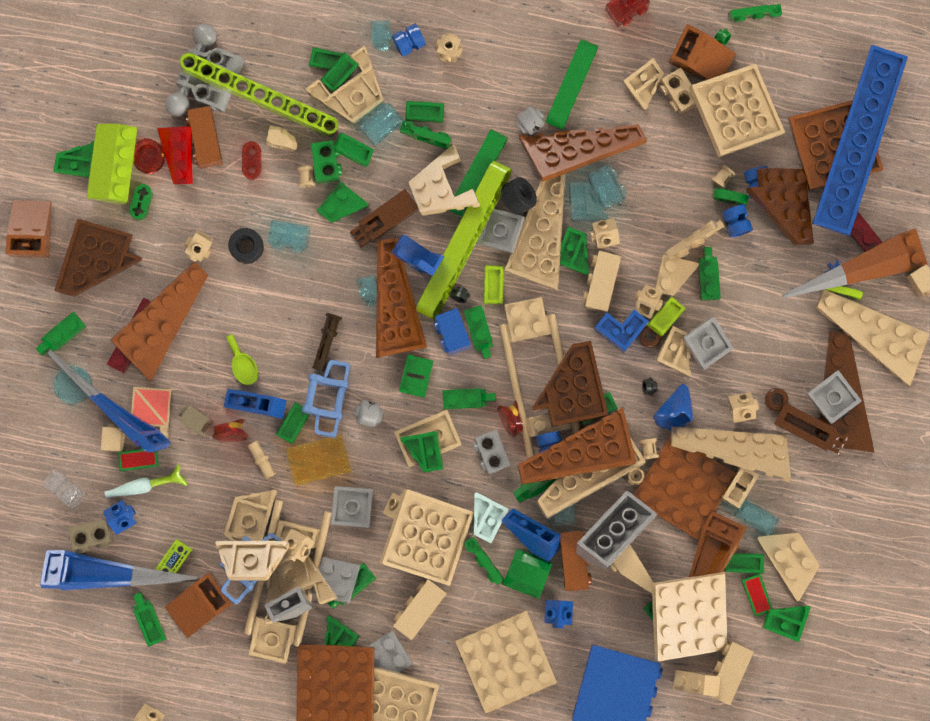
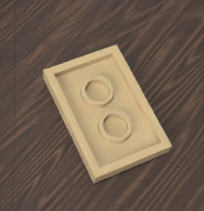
[394,410,462,468]

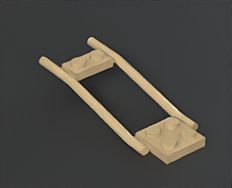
[499,297,580,457]
[244,499,332,664]

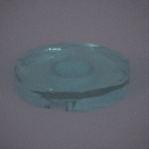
[53,366,92,404]

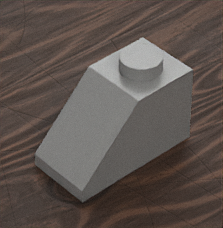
[264,586,313,623]

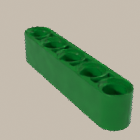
[545,39,599,130]
[449,129,508,217]

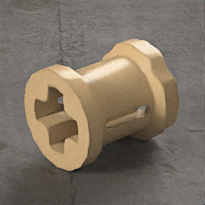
[711,165,736,189]
[298,166,315,188]
[639,438,659,460]

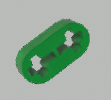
[129,184,153,220]
[712,188,749,206]

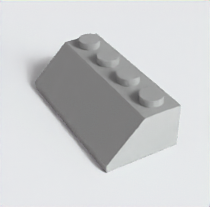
[576,491,657,569]

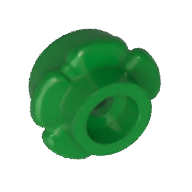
[714,28,732,46]

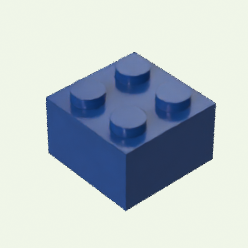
[433,308,471,356]

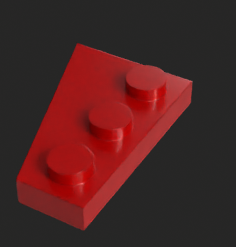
[157,126,193,184]

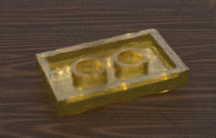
[286,434,352,486]

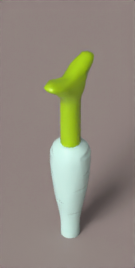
[105,464,188,499]

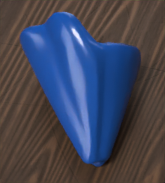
[653,384,694,431]

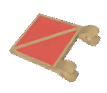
[131,387,172,439]

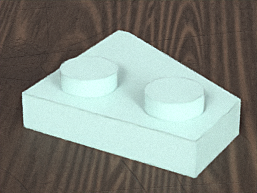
[474,492,509,543]

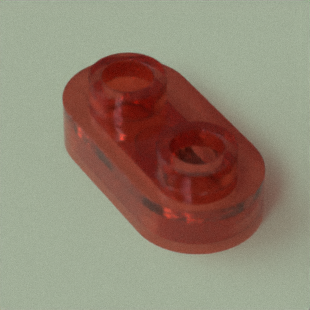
[242,141,262,180]

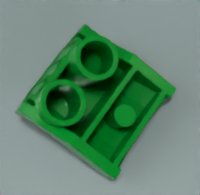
[502,549,553,599]

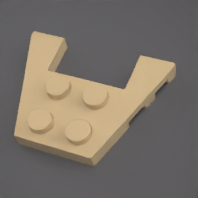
[305,45,384,124]
[408,145,480,216]
[666,220,727,259]
[265,555,337,625]

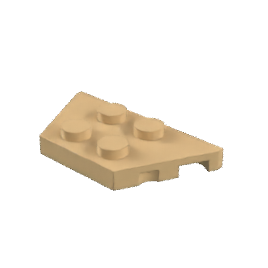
[224,490,278,541]
[756,533,820,602]
[215,541,290,580]

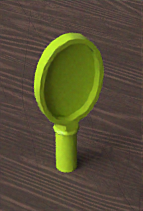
[226,334,258,385]

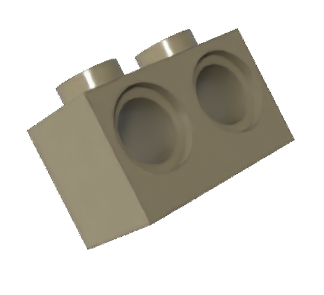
[178,405,214,436]
[68,519,114,553]

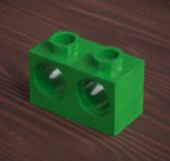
[311,140,343,184]

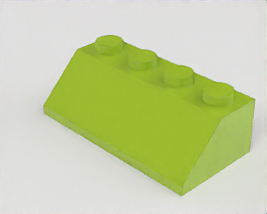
[86,124,137,205]

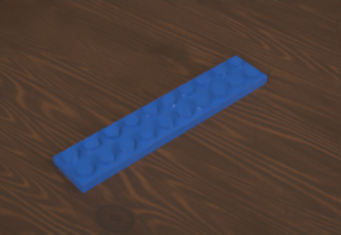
[812,45,908,236]

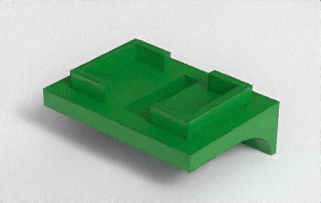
[399,354,434,398]

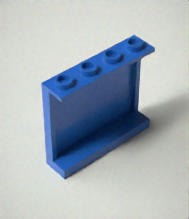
[572,644,663,721]

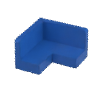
[391,234,444,276]
[594,310,649,353]

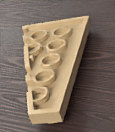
[504,174,565,291]
[816,289,929,387]
[670,427,791,483]
[536,437,646,519]

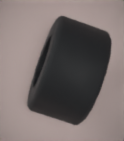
[501,177,537,215]
[228,228,264,264]

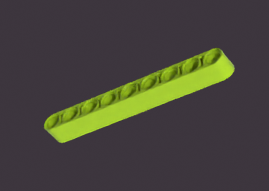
[180,53,338,137]
[416,161,512,320]

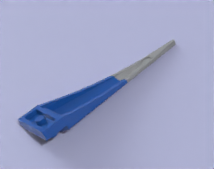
[47,350,171,453]
[40,550,199,590]

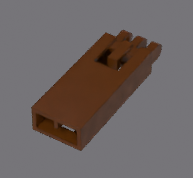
[350,189,419,248]
[774,403,849,455]

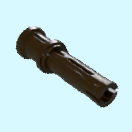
[312,313,342,372]

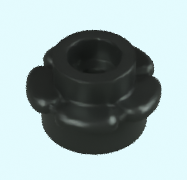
[452,287,470,303]
[642,377,657,396]

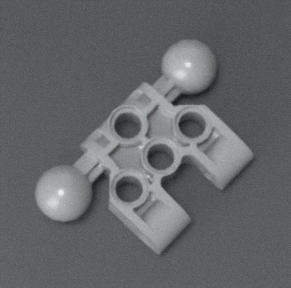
[165,24,245,117]

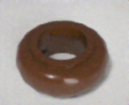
[638,325,662,348]
[765,388,789,411]

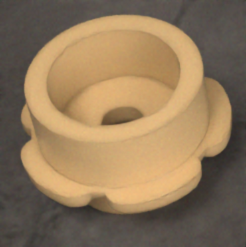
[626,467,645,485]

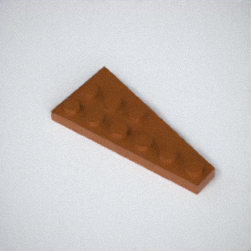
[518,408,636,485]

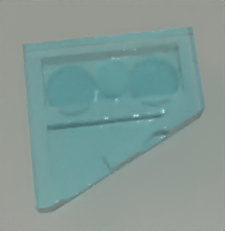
[568,182,608,221]

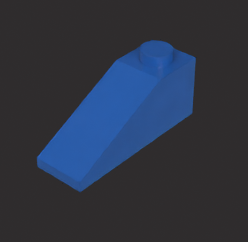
[224,389,287,419]
[502,508,561,562]

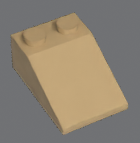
[609,545,654,594]

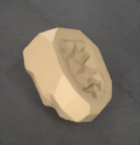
[267,126,298,151]

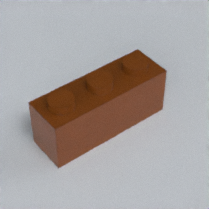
[185,106,223,169]
[559,531,592,591]

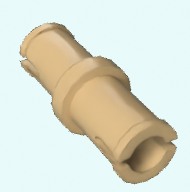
[247,440,276,480]

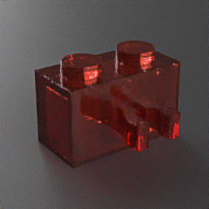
[605,0,650,27]

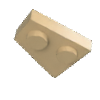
[622,58,664,111]
[655,255,699,297]
[655,326,691,376]

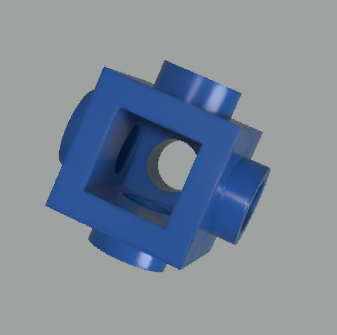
[103,500,136,535]
[544,600,573,628]

